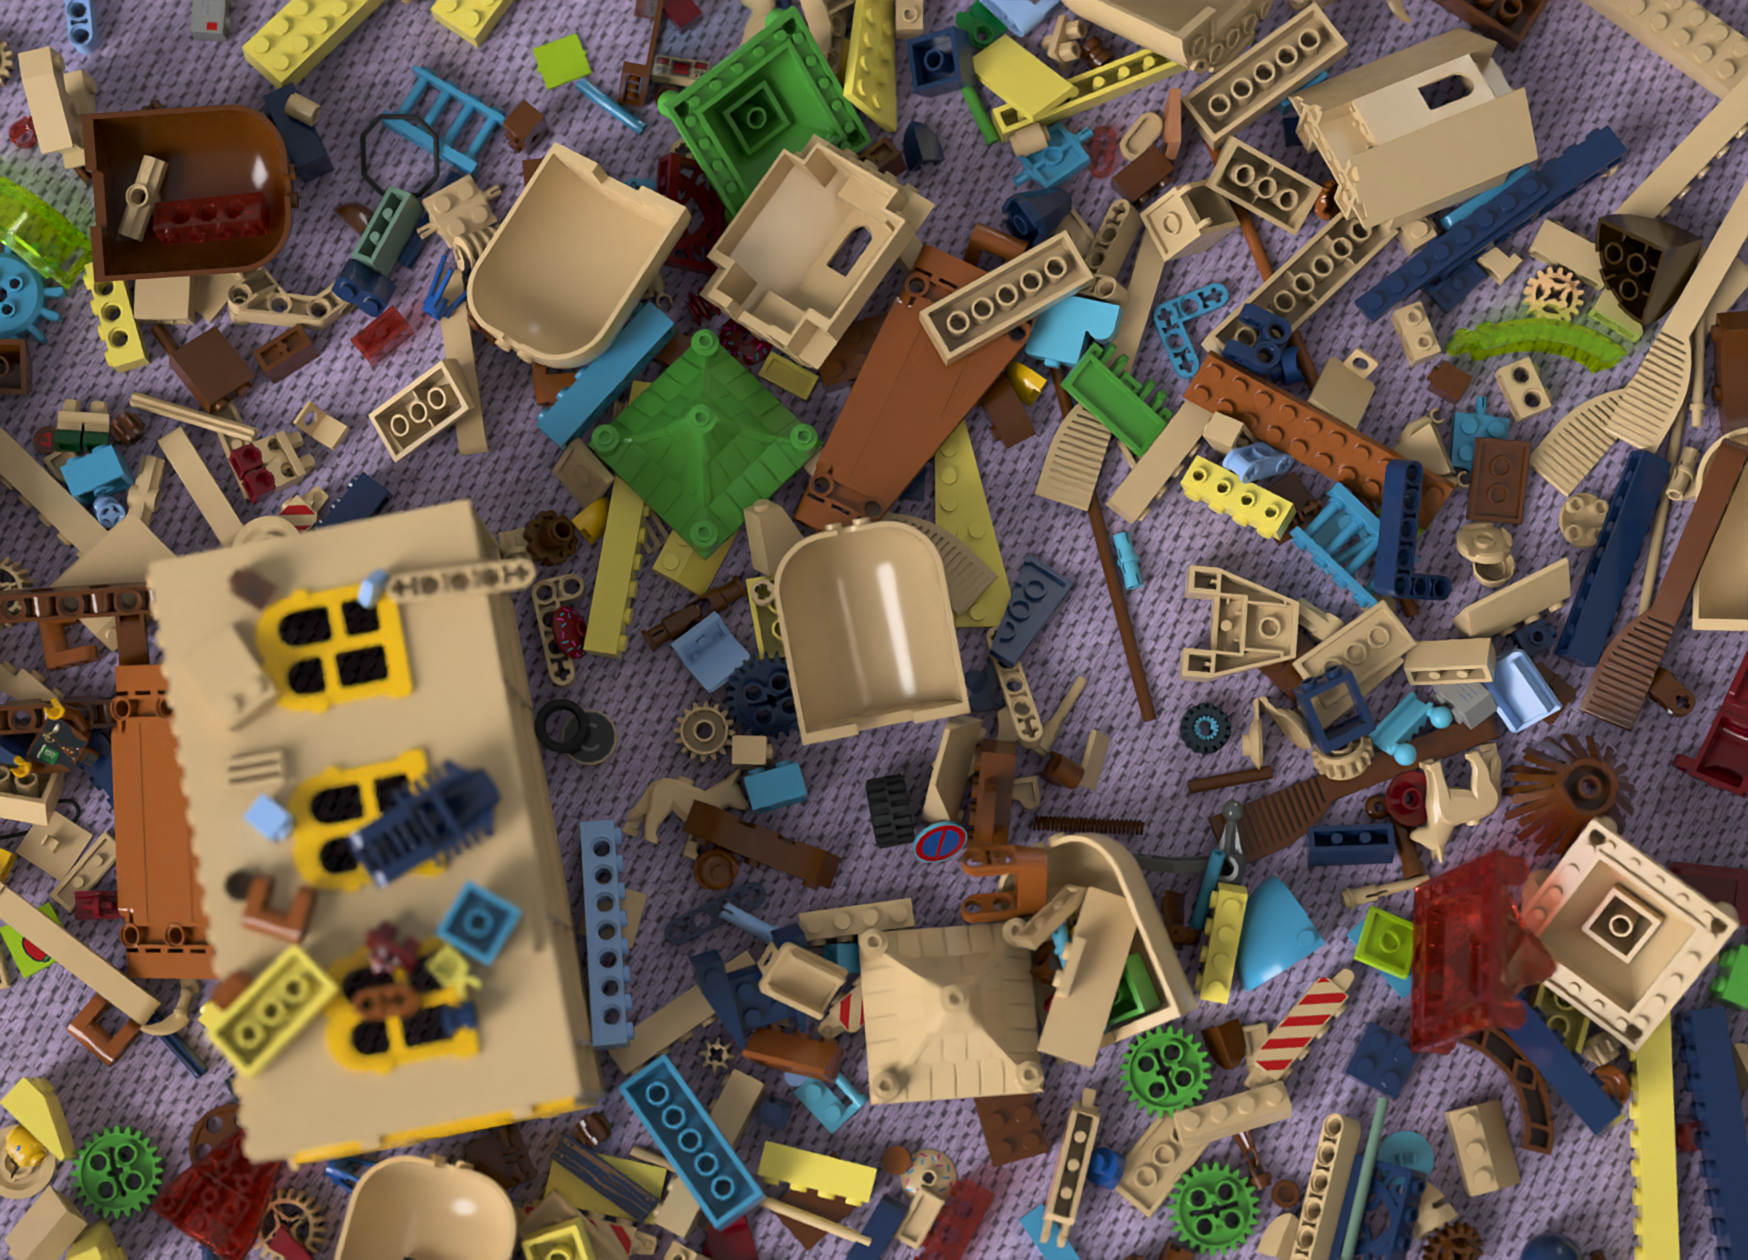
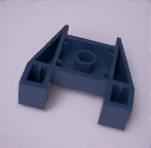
[689,923,809,1051]

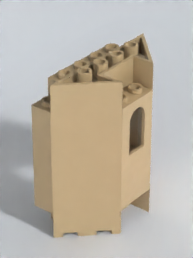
[1288,27,1538,231]
[699,134,936,370]

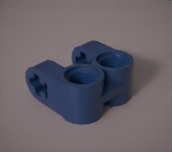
[1222,303,1292,375]

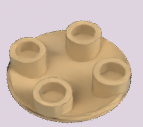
[1559,493,1608,548]

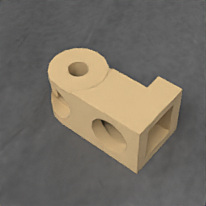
[1475,247,1523,286]

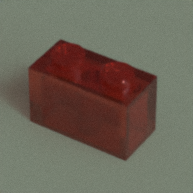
[350,305,415,368]

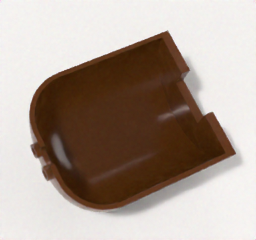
[81,104,299,282]

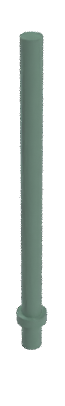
[1337,1097,1389,1260]

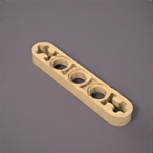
[386,559,535,604]
[986,626,1043,748]

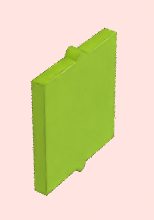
[532,33,592,90]

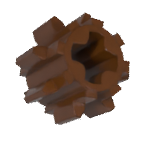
[109,411,146,447]
[575,1111,612,1148]

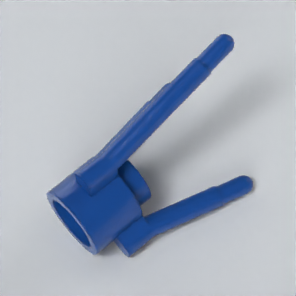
[421,254,467,321]
[325,1156,379,1194]

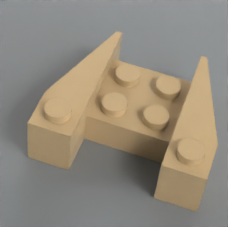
[18,46,97,170]

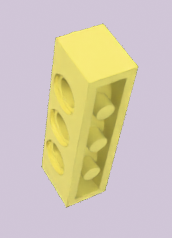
[83,262,151,373]

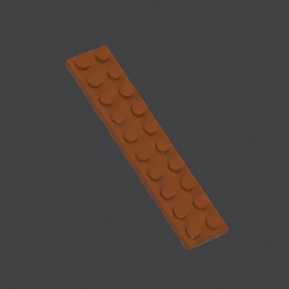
[1183,350,1455,530]

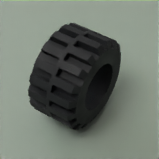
[865,773,915,849]

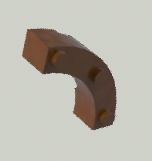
[1711,310,1748,437]
[682,799,841,891]
[1455,1014,1554,1156]

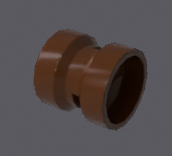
[1080,35,1115,70]

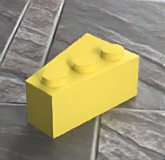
[65,1218,128,1260]

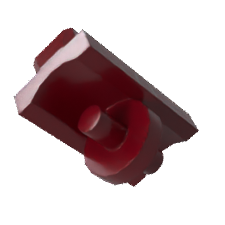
[75,890,125,920]
[364,920,422,975]

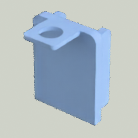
[1479,644,1562,734]

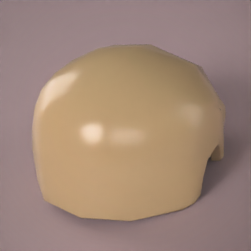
[1472,554,1516,588]

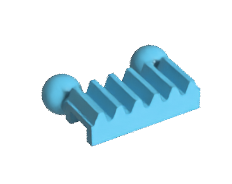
[1368,691,1453,766]

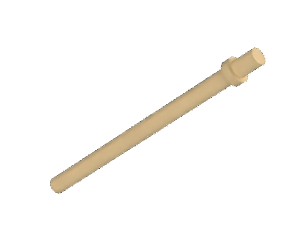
[1689,247,1707,428]

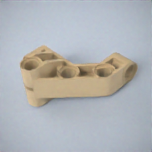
[800,0,855,74]
[227,266,356,330]

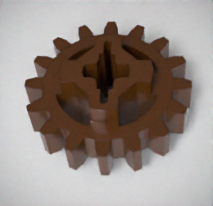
[1421,1220,1484,1260]

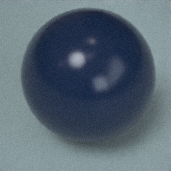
[1519,1232,1584,1260]

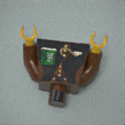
[10,697,100,778]

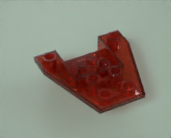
[149,1128,284,1260]

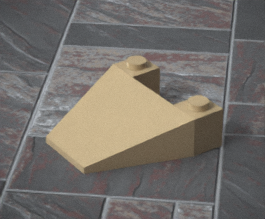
[1178,565,1300,682]
[921,715,987,825]

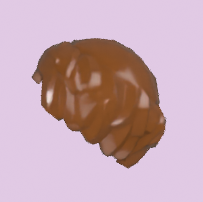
[1314,179,1341,221]
[693,848,739,890]
[1593,1064,1631,1105]

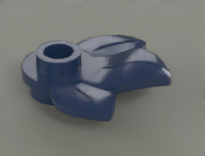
[965,659,1015,712]

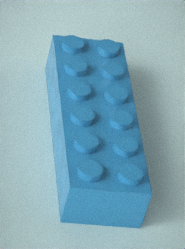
[536,301,677,452]
[618,1053,767,1232]

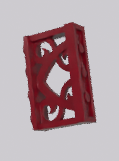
[656,152,726,276]

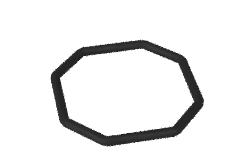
[360,114,440,198]

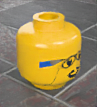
[5,1125,48,1167]

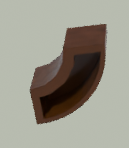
[976,373,1036,449]

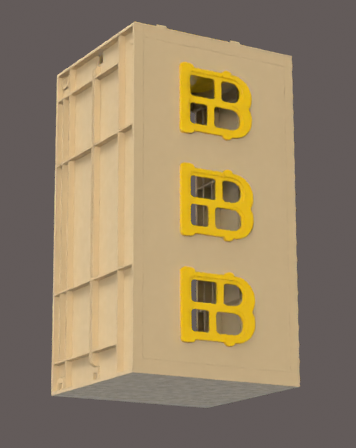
[146,499,607,1171]

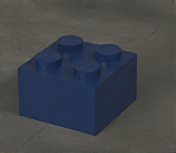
[906,26,976,98]
[1341,1022,1422,1100]

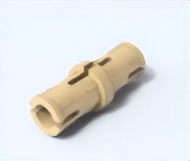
[1666,447,1700,501]

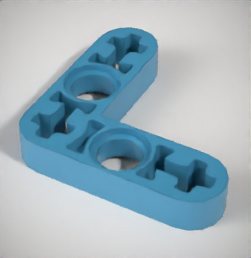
[1152,283,1228,380]

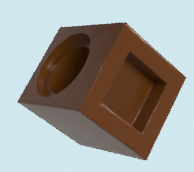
[1029,939,1063,987]

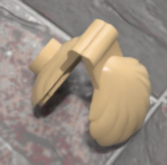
[1242,697,1313,770]

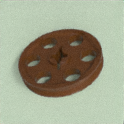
[189,1104,273,1190]

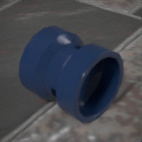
[441,999,479,1036]

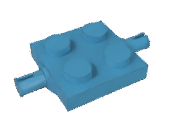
[1012,121,1094,189]
[1449,396,1509,476]

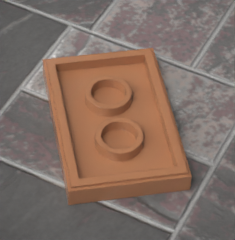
[1163,88,1181,166]

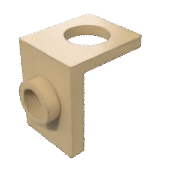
[293,401,350,451]

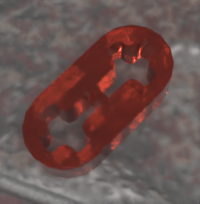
[1088,126,1117,179]

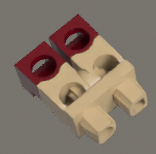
[229,430,316,505]

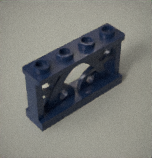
[1328,1154,1427,1260]

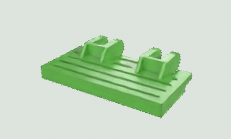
[1060,342,1173,457]

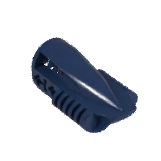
[346,758,502,889]

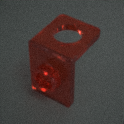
[1675,1122,1701,1152]

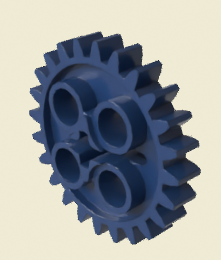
[726,651,799,740]

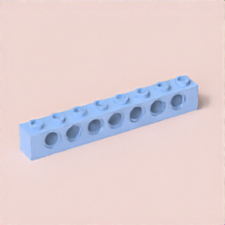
[580,819,634,1050]

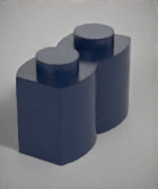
[331,258,397,318]

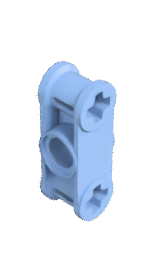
[1223,442,1295,484]

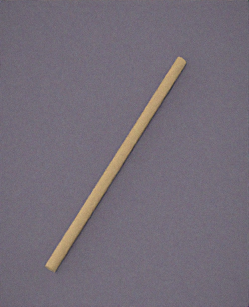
[1637,379,1692,617]
[630,1145,872,1246]

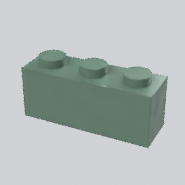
[351,186,425,277]

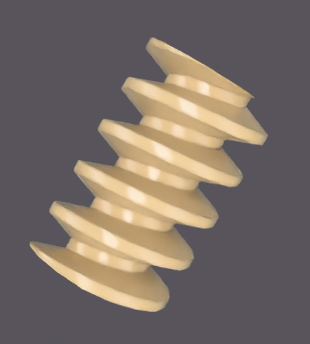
[453,224,501,271]

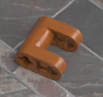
[963,222,1029,267]
[37,619,99,671]
[241,872,319,945]
[353,986,422,1020]
[66,993,143,1068]

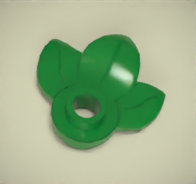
[956,0,1007,50]

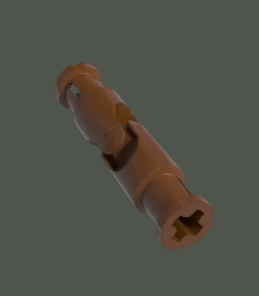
[641,575,748,653]

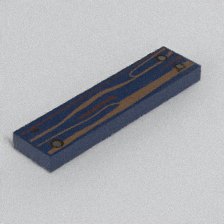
[549,1133,659,1223]

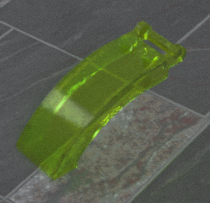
[0,175,92,289]
[1445,318,1628,374]

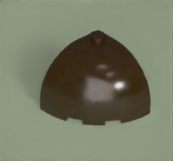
[1595,214,1704,326]

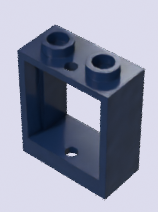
[1293,664,1376,754]

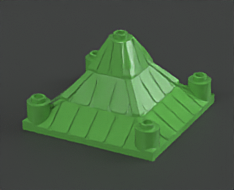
[658,6,872,224]
[588,329,824,561]

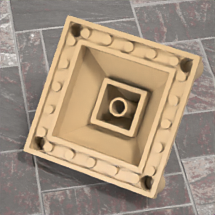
[1495,815,1740,1052]
[858,918,1044,1105]

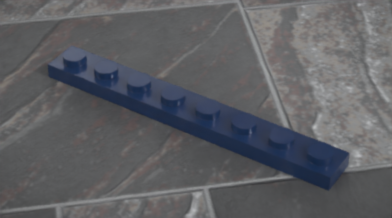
[1355,170,1549,325]

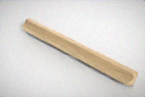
[130,392,259,442]

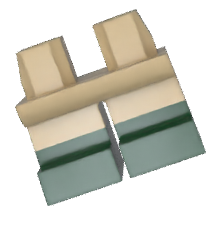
[54,399,110,454]

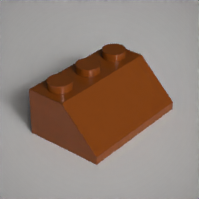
[742,1025,844,1084]

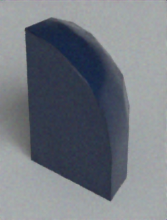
[903,121,945,172]

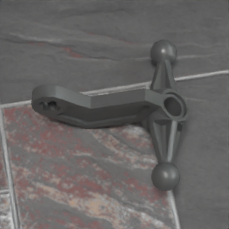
[1131,800,1247,889]

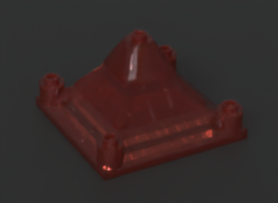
[1410,849,1555,1055]

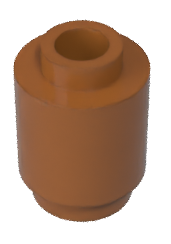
[211,967,256,1013]

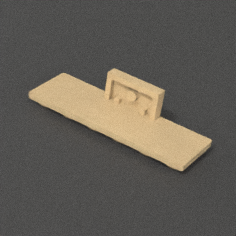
[1038,887,1137,1068]

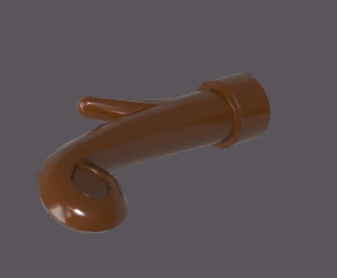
[1365,794,1426,880]

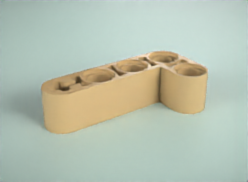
[1078,199,1143,308]
[532,574,586,689]

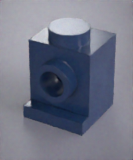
[1510,619,1557,658]
[757,1095,794,1131]

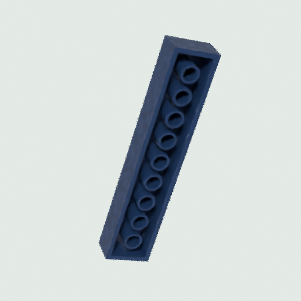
[1674,1006,1748,1260]

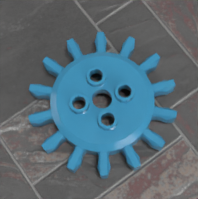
[0,235,67,345]

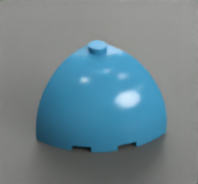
[1235,875,1326,992]

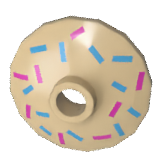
[900,1149,957,1201]

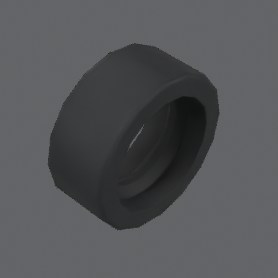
[535,699,590,754]

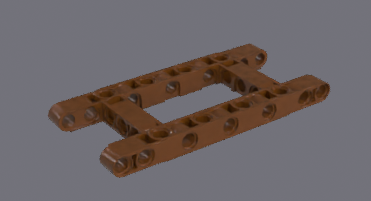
[0,582,155,735]

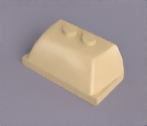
[1205,135,1323,236]
[368,359,475,463]

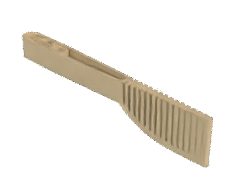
[1604,179,1748,454]
[1034,227,1165,511]
[1529,257,1748,497]
[802,447,998,617]
[0,881,162,1026]

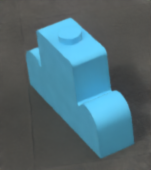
[1025,296,1124,369]

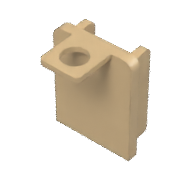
[1307,347,1379,429]
[758,941,848,1020]

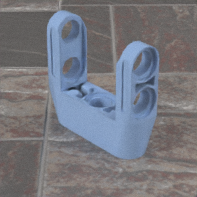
[979,0,1064,37]

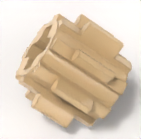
[1583,1030,1621,1067]
[699,1037,735,1073]

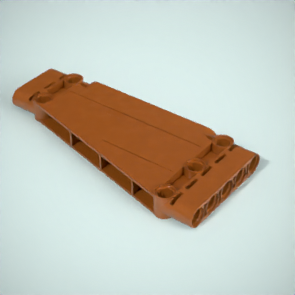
[793,244,1040,532]
[110,664,220,980]

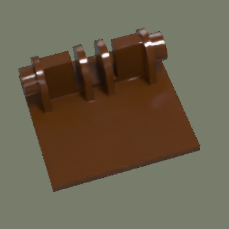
[1266,471,1322,546]
[1161,890,1201,951]
[464,1124,537,1190]

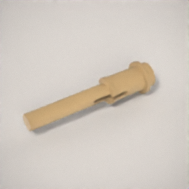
[1030,676,1088,758]
[1340,874,1431,910]

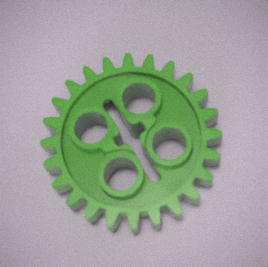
[1120,1026,1213,1119]
[71,1125,166,1219]
[1167,1161,1261,1256]

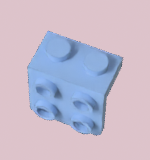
[670,611,752,693]

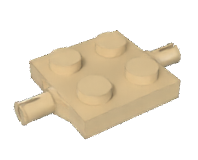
[417,174,502,249]

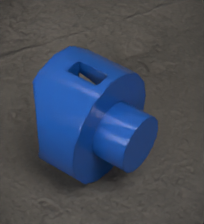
[1267,345,1306,386]
[1086,1147,1126,1190]

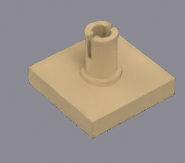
[552,437,615,508]

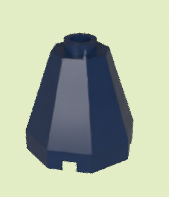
[1002,187,1072,250]

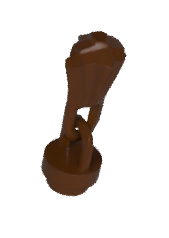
[1231,1129,1273,1191]

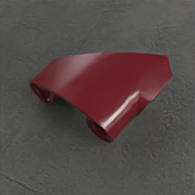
[701,1214,759,1260]

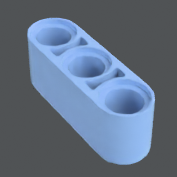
[65,0,99,54]

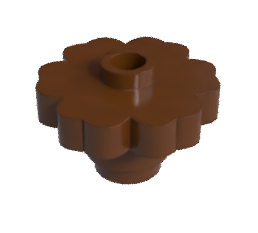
[523,510,578,567]

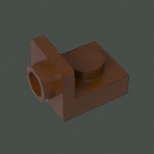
[228,565,279,612]

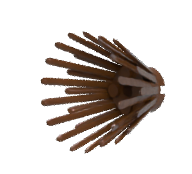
[1502,733,1635,862]

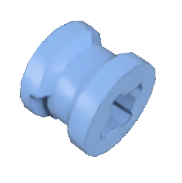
[92,495,125,528]

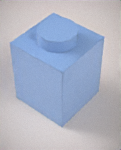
[242,794,297,843]

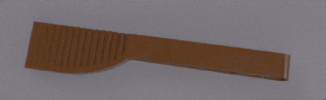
[1578,438,1748,732]
[1208,714,1502,871]

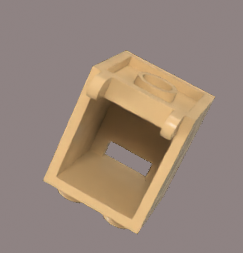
[1139,179,1241,262]

